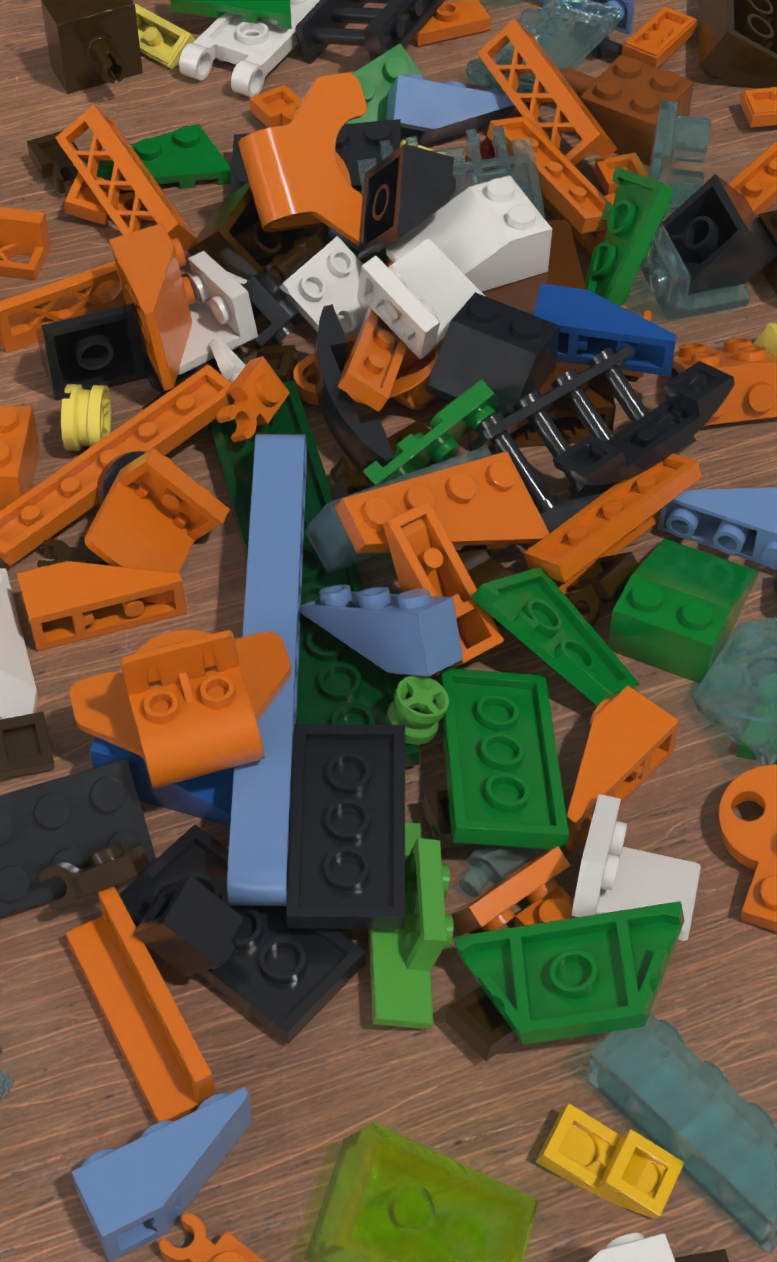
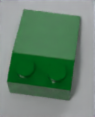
[608,538,759,685]

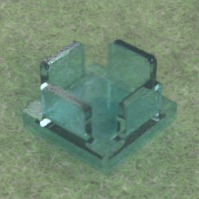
[651,100,711,224]

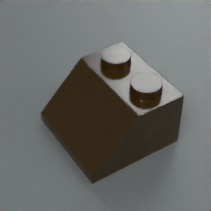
[187,183,304,281]

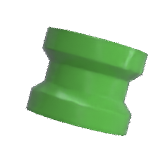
[385,675,449,745]

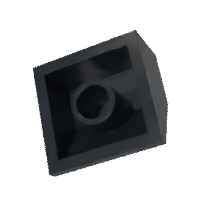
[358,144,456,260]
[653,174,777,295]
[426,292,560,418]
[36,303,145,401]

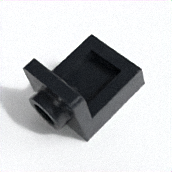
[243,271,299,348]

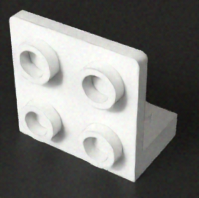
[283,236,369,335]
[358,239,485,359]
[178,251,258,375]
[571,794,701,941]

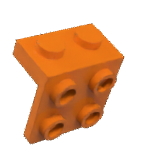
[672,338,777,426]
[84,448,230,573]

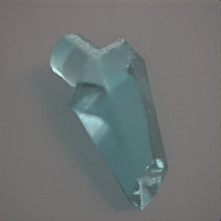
[459,846,541,897]

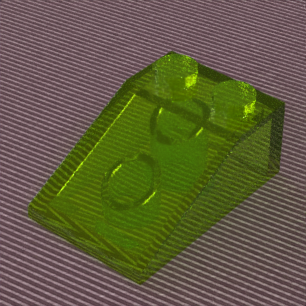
[304,1122,539,1262]

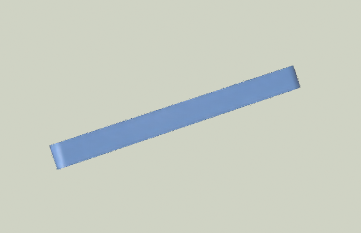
[227,434,307,906]

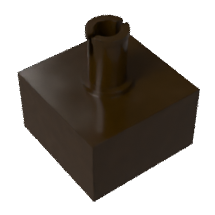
[41,0,143,94]

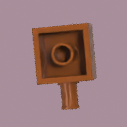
[561,55,694,166]

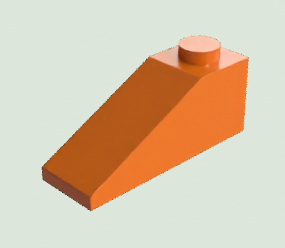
[383,501,505,677]
[16,561,187,652]
[565,685,679,854]

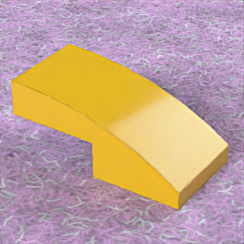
[535,1103,685,1219]

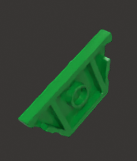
[454,901,684,1045]

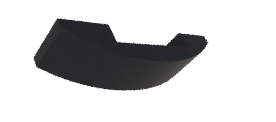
[314,304,394,469]
[553,361,735,485]

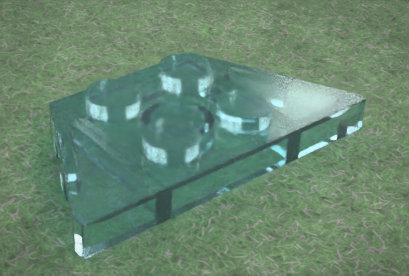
[693,617,777,766]

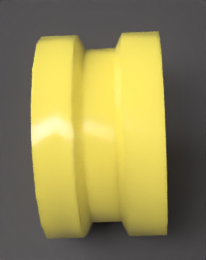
[61,384,112,451]

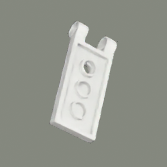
[179,0,320,97]

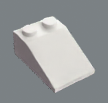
[386,175,552,292]

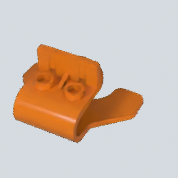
[238,73,367,246]
[69,629,292,789]

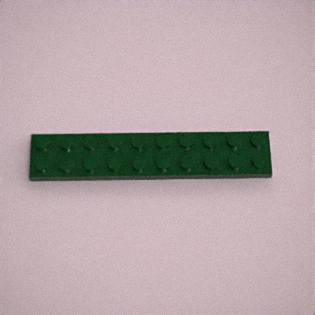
[207,381,420,767]

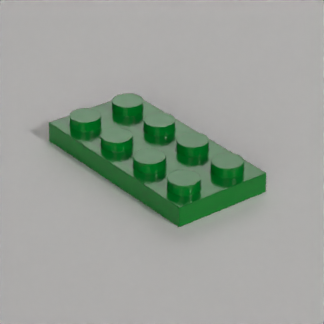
[438,668,569,850]

